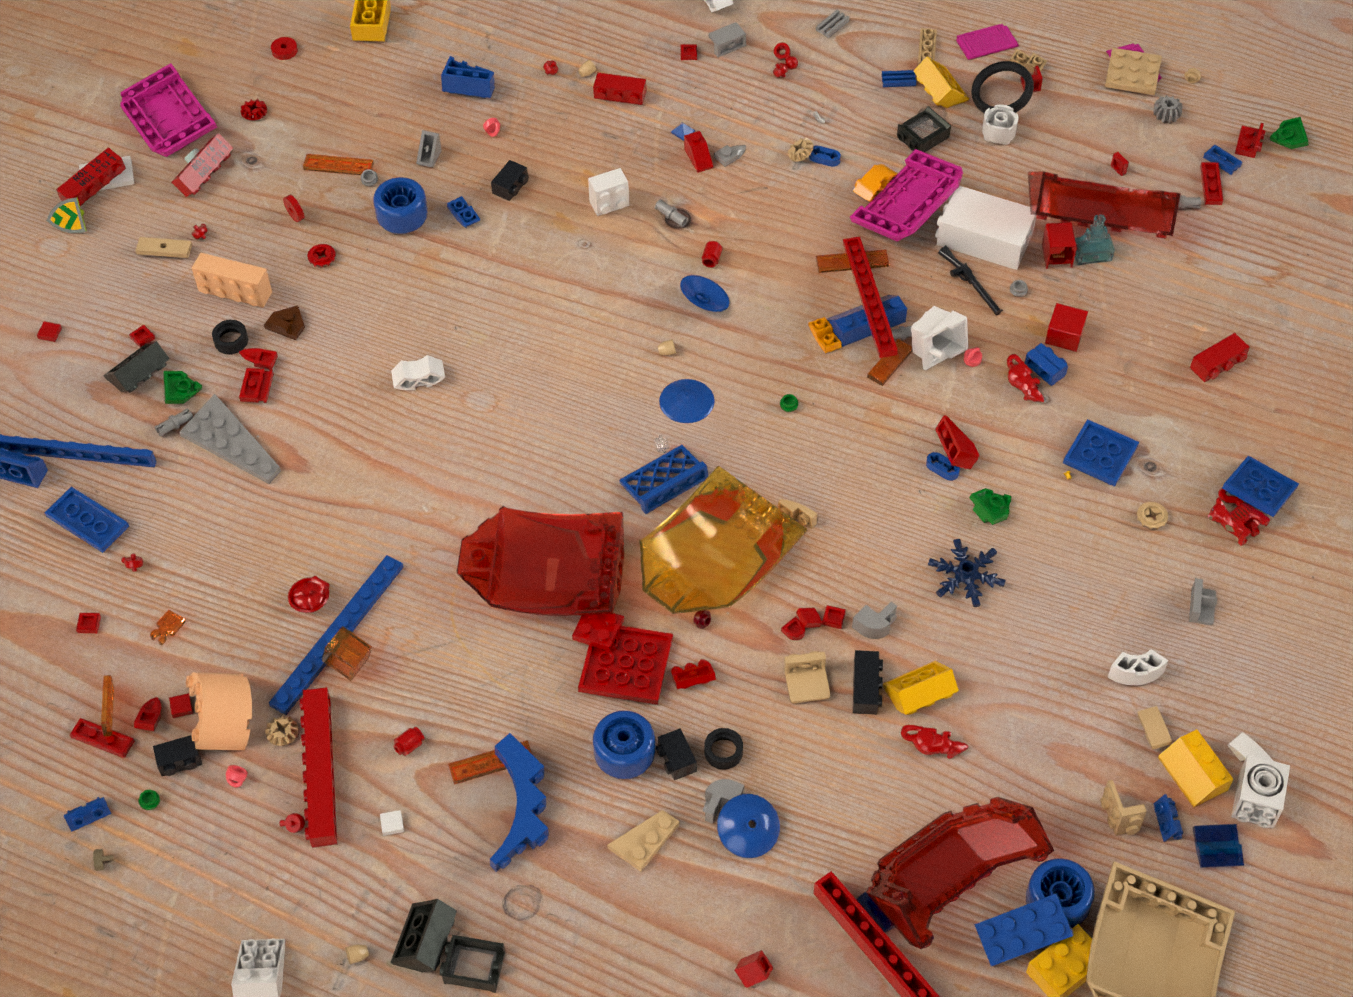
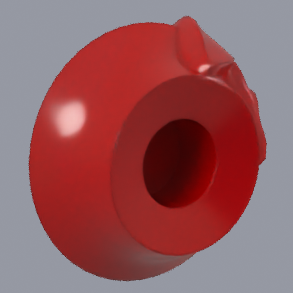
[288,576,330,613]

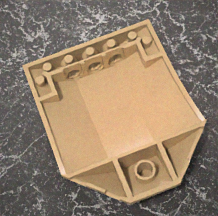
[1086,861,1235,997]

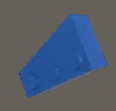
[441,56,495,98]

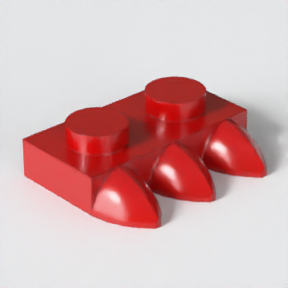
[671,659,716,689]

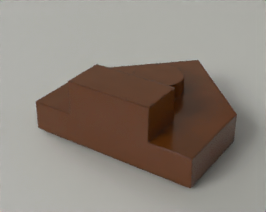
[264,305,305,340]

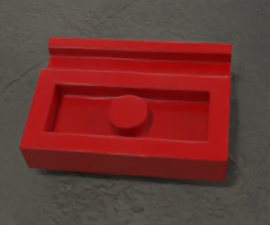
[239,368,274,403]

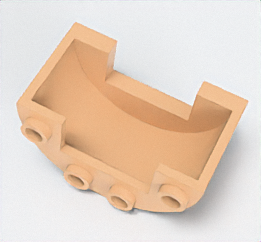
[186,672,252,750]

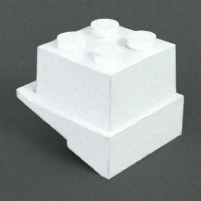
[911,306,968,370]

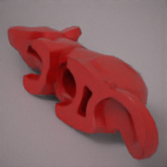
[1007,354,1044,402]
[901,725,969,759]

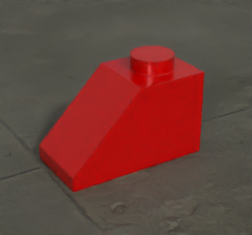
[684,131,713,173]

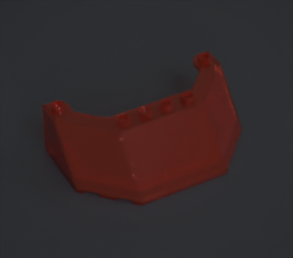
[1028,171,1181,239]
[866,797,1054,949]

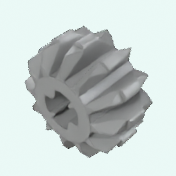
[1153,95,1183,124]

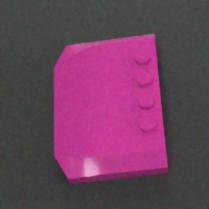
[120,63,217,157]
[850,149,963,241]

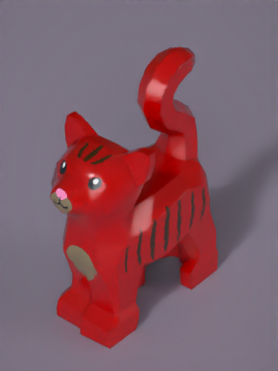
[1208,488,1270,546]

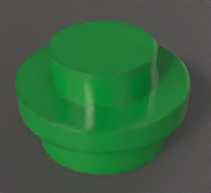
[780,394,798,412]
[138,790,160,810]

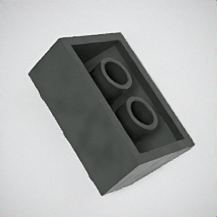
[103,341,170,393]
[390,899,457,973]

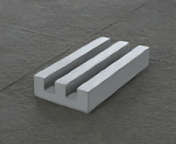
[816,9,850,38]

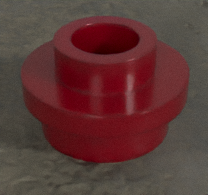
[693,609,711,629]

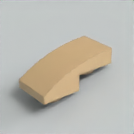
[1009,49,1047,72]
[778,499,817,529]
[1137,706,1172,750]

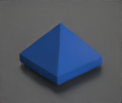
[671,122,695,141]

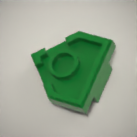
[1270,117,1309,149]
[163,371,202,404]
[969,488,1012,525]

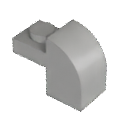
[852,602,897,639]
[703,779,745,824]

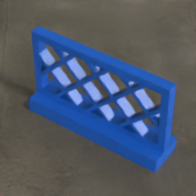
[619,445,709,514]

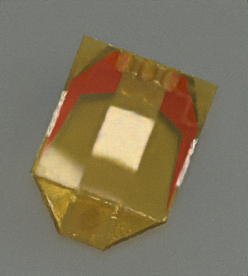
[639,465,807,614]

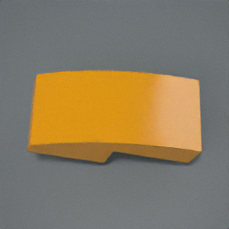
[808,317,842,354]

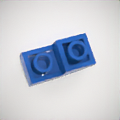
[447,196,480,228]

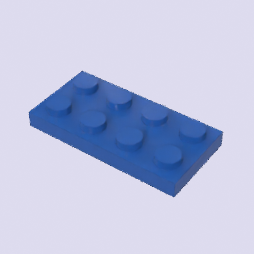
[45,487,129,553]
[974,893,1074,966]

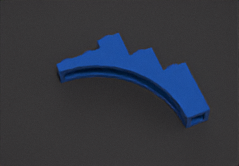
[490,733,549,872]

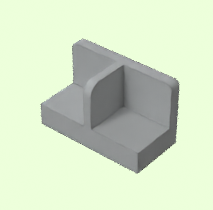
[708,22,746,57]
[1189,578,1217,625]

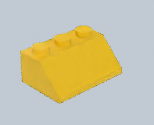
[914,56,970,108]
[883,661,959,715]
[1158,729,1233,808]

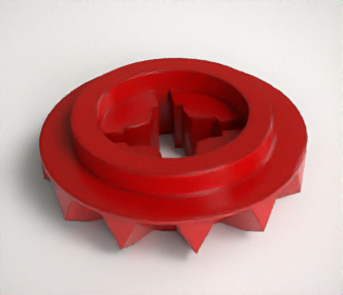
[240,99,267,121]
[307,244,336,268]

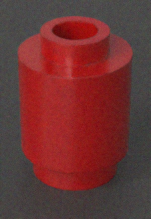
[701,241,723,268]
[393,727,425,756]

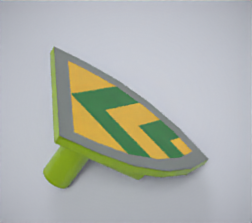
[46,197,86,233]

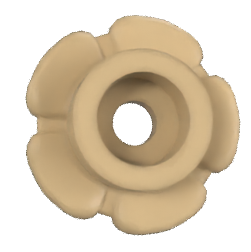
[1184,68,1201,83]

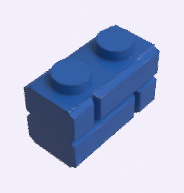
[1025,343,1068,386]

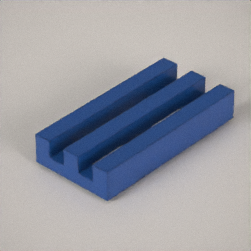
[881,70,916,87]
[1203,145,1242,175]

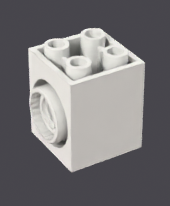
[1231,755,1290,829]

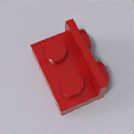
[1235,123,1266,158]

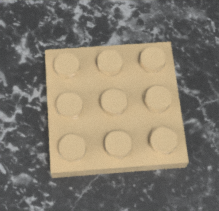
[1105,48,1162,95]

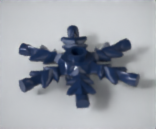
[928,539,1006,607]

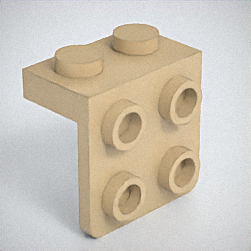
[784,651,830,703]
[1100,780,1147,836]

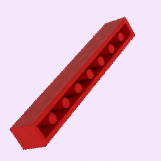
[300,687,338,848]
[813,871,940,997]

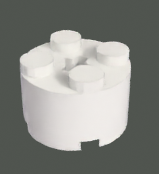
[982,104,1018,145]

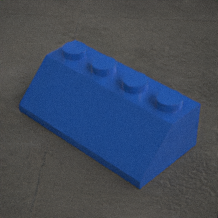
[827,295,907,347]
[0,448,48,488]

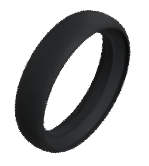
[971,61,1034,114]

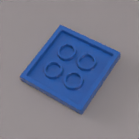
[1063,419,1139,487]
[1222,456,1299,517]

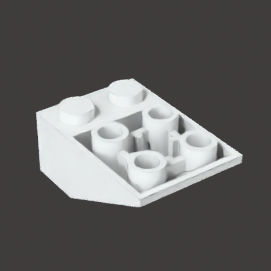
[231,938,285,997]

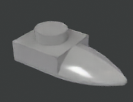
[714,145,746,167]

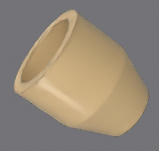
[578,60,596,77]
[658,339,676,356]
[346,944,369,965]

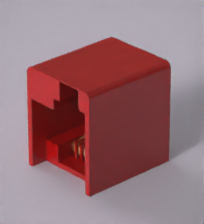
[1042,222,1077,269]
[1045,303,1088,352]

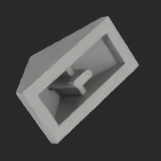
[416,130,442,167]

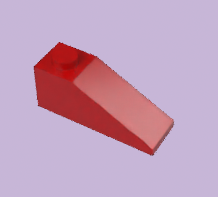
[935,415,980,470]

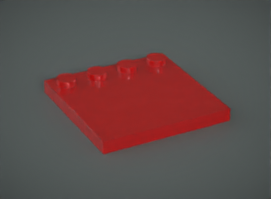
[578,626,673,705]

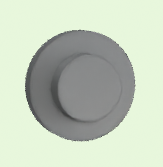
[361,169,378,186]
[1010,280,1028,297]

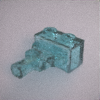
[1075,214,1115,265]

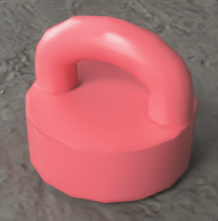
[483,118,500,137]
[963,347,982,367]
[225,765,248,788]

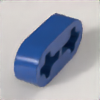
[809,145,841,167]
[926,452,960,481]

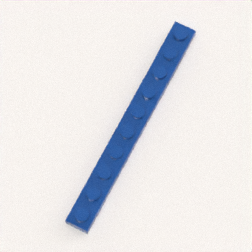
[0,434,157,468]
[269,555,404,715]

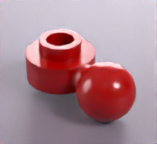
[774,42,798,70]

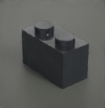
[491,160,529,201]
[656,728,697,781]
[153,735,202,776]

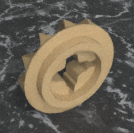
[788,138,814,162]
[1137,502,1168,530]
[265,715,299,746]

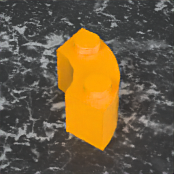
[853,164,898,202]

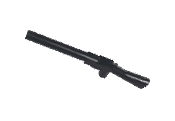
[938,245,1003,315]

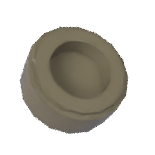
[93,849,114,871]

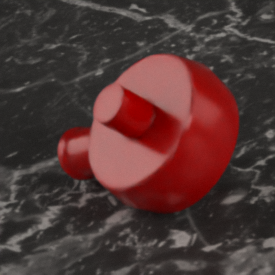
[543,60,559,75]
[773,63,788,78]
[191,224,208,240]
[121,553,143,572]
[279,813,305,833]

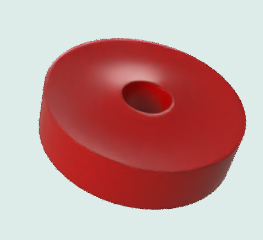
[271,37,298,60]
[283,194,305,222]

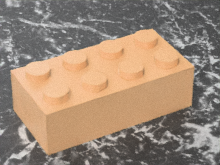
[192,253,272,308]

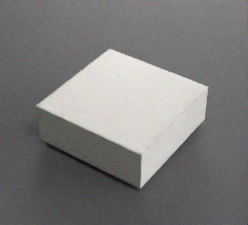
[380,810,404,836]

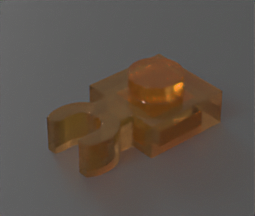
[150,610,185,645]

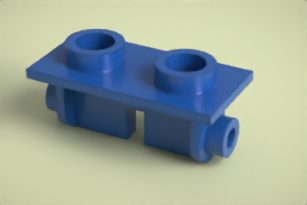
[1153,794,1183,842]
[64,797,111,832]

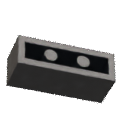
[853,650,883,715]

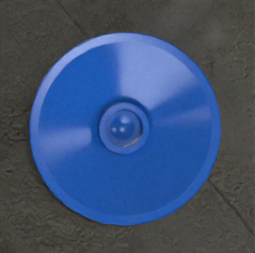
[680,275,729,312]
[659,379,715,423]

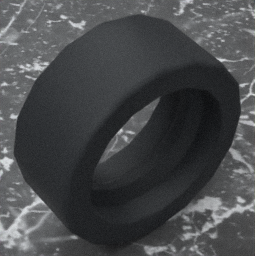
[212,319,249,354]
[704,728,743,770]

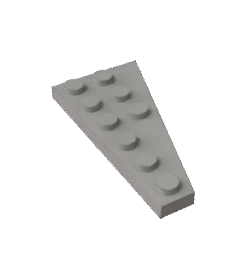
[180,394,281,484]

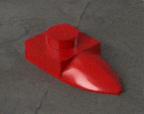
[239,348,278,370]
[134,697,161,731]

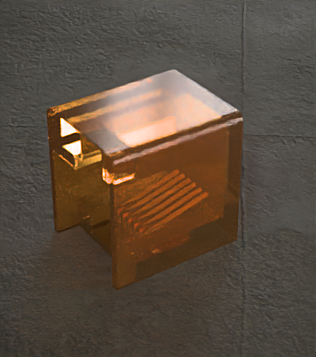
[322,626,372,681]

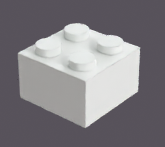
[588,168,629,216]

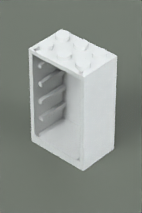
[935,186,1038,270]

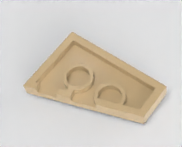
[607,810,680,872]

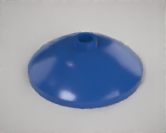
[717,794,780,858]

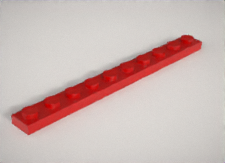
[843,236,898,358]

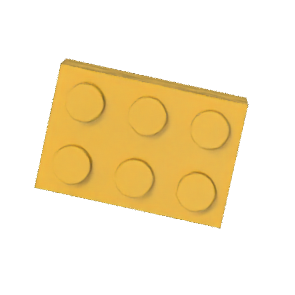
[350,0,391,41]
[1026,924,1092,997]

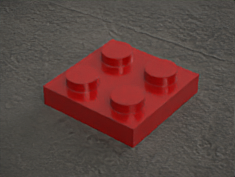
[572,607,624,652]

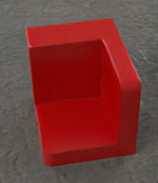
[1020,66,1043,92]
[734,950,773,988]

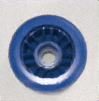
[373,177,428,234]
[593,711,656,779]
[1026,858,1095,928]

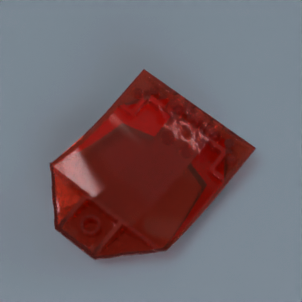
[457,505,624,616]

